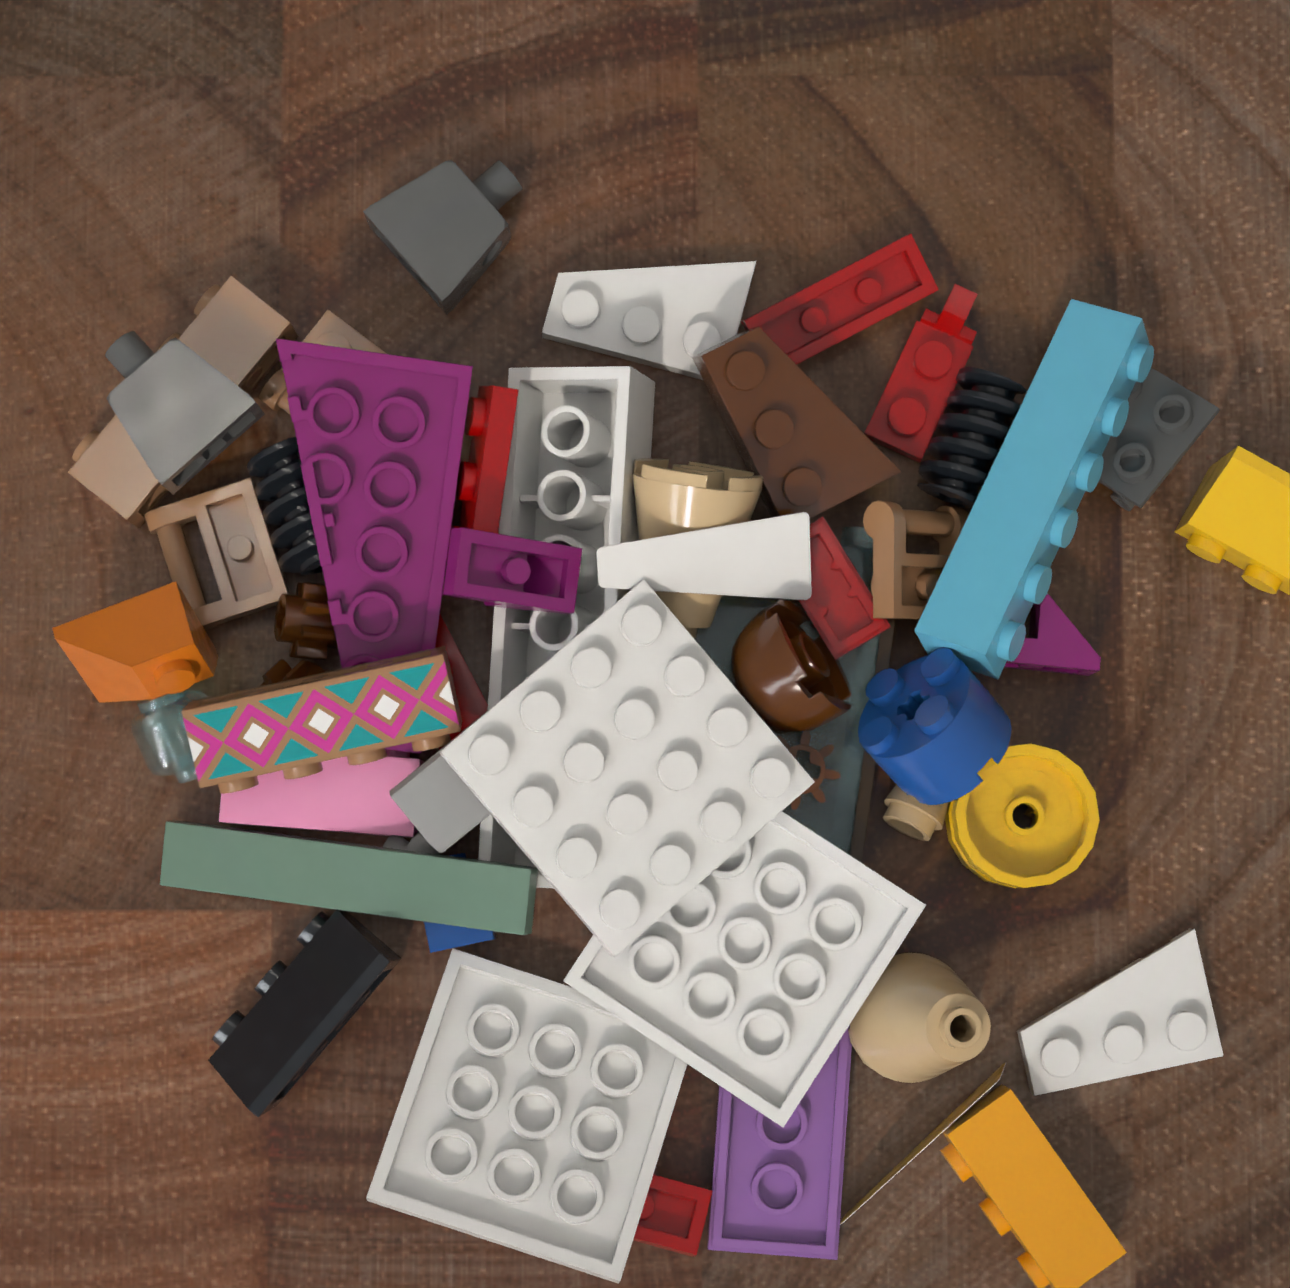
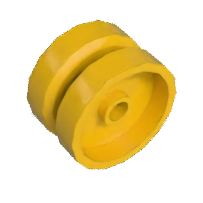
[945,743,1100,888]

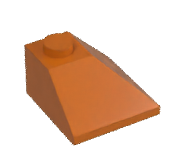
[52,581,218,703]

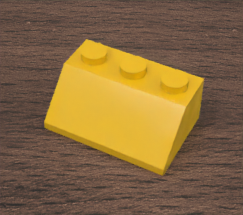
[1174,446,1290,595]

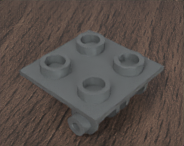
[1099,368,1220,511]

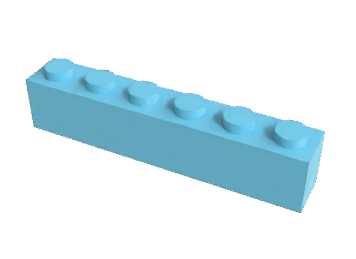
[914,299,1154,680]

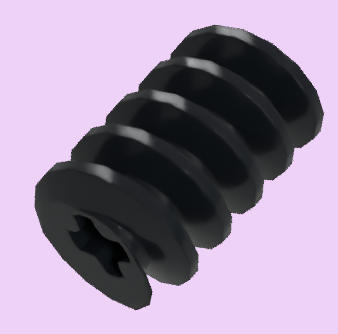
[917,366,1026,509]
[247,437,323,576]

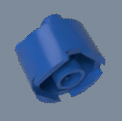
[858,648,1011,805]

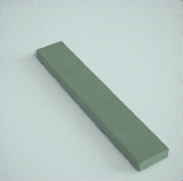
[160,820,538,936]

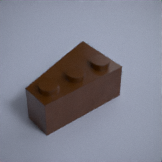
[692,327,901,518]

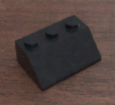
[208,910,402,1117]

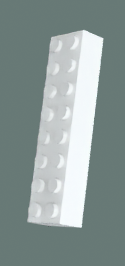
[478,366,655,888]

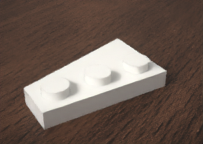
[542,261,756,380]
[1017,928,1223,1096]

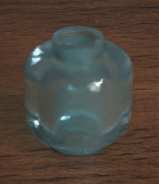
[130,690,208,783]

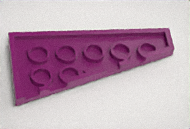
[276,338,473,754]

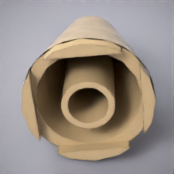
[632,458,763,638]
[848,953,991,1083]

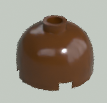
[731,599,852,732]

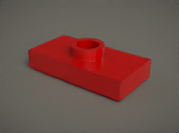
[798,517,891,661]

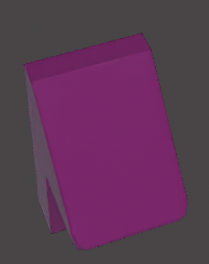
[443,527,582,614]
[1004,593,1101,676]

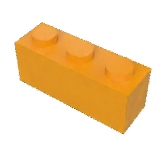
[940,1084,1127,1288]

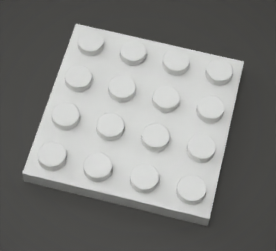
[439,579,815,957]
[563,811,926,1128]
[366,948,687,1284]

